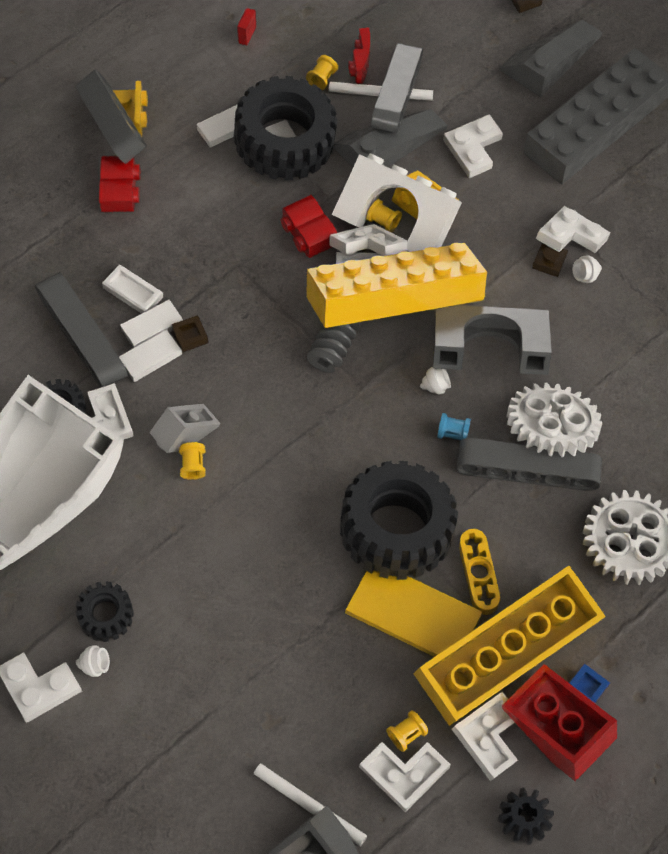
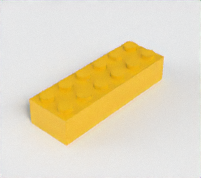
[306,243,487,328]
[413,566,606,726]

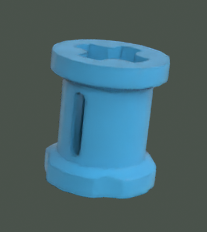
[437,413,471,440]

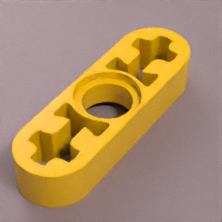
[459,529,500,615]

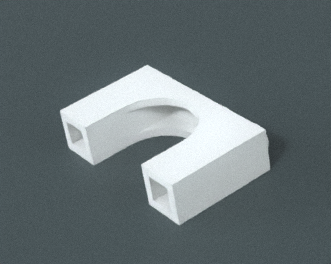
[332,153,462,252]

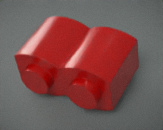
[99,156,141,212]
[280,195,337,258]

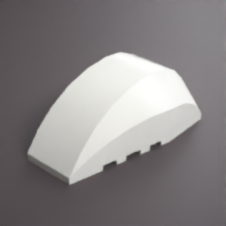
[0,375,124,570]

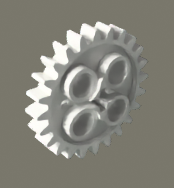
[506,383,602,457]
[582,490,668,585]

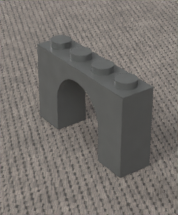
[433,305,552,375]

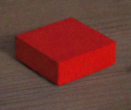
[237,8,256,46]

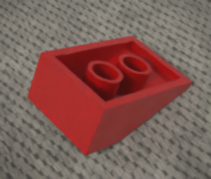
[502,664,617,781]

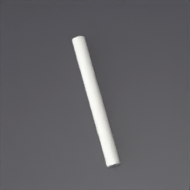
[329,82,433,101]
[254,763,367,847]

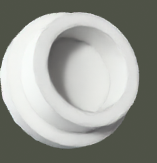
[572,255,602,283]
[420,367,451,395]
[76,645,110,677]

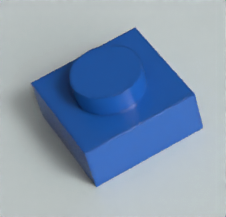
[569,664,610,703]

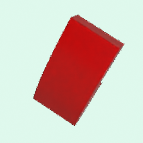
[348,27,370,84]

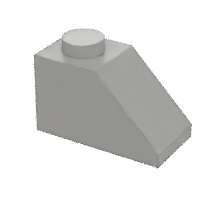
[149,404,221,453]

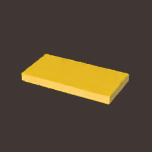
[345,571,482,657]

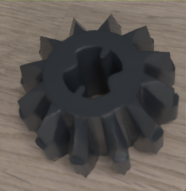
[498,787,554,845]

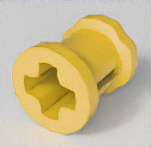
[306,55,338,90]
[366,199,402,232]
[179,442,206,480]
[386,710,428,752]

